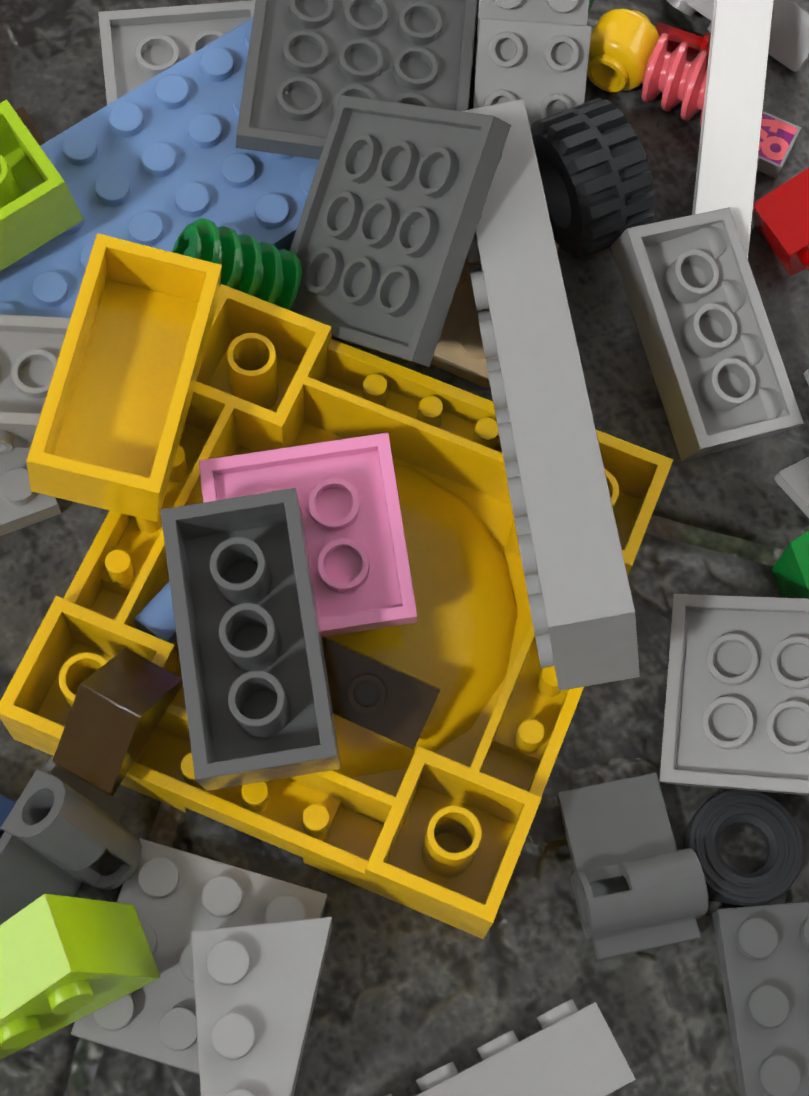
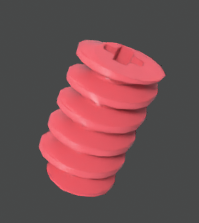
[641,33,708,126]

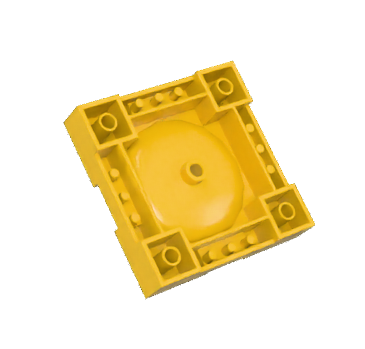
[0,284,673,939]

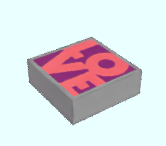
[757,111,801,179]

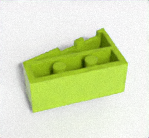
[0,894,161,1060]

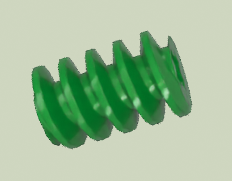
[172,218,302,310]

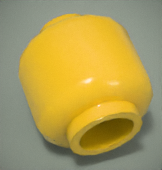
[587,9,660,92]

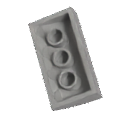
[611,207,803,462]

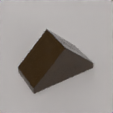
[53,648,183,796]

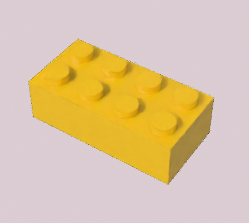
[26,233,222,522]

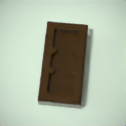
[321,637,441,750]

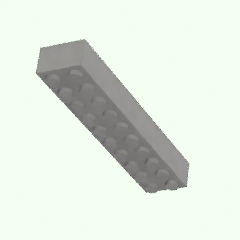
[462,99,640,691]

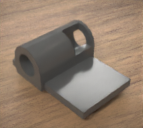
[0,755,142,925]
[556,773,708,961]

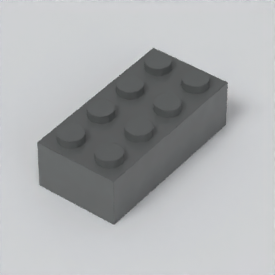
[160,488,342,791]

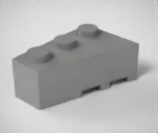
[191,917,332,1096]

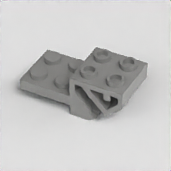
[471,0,592,128]

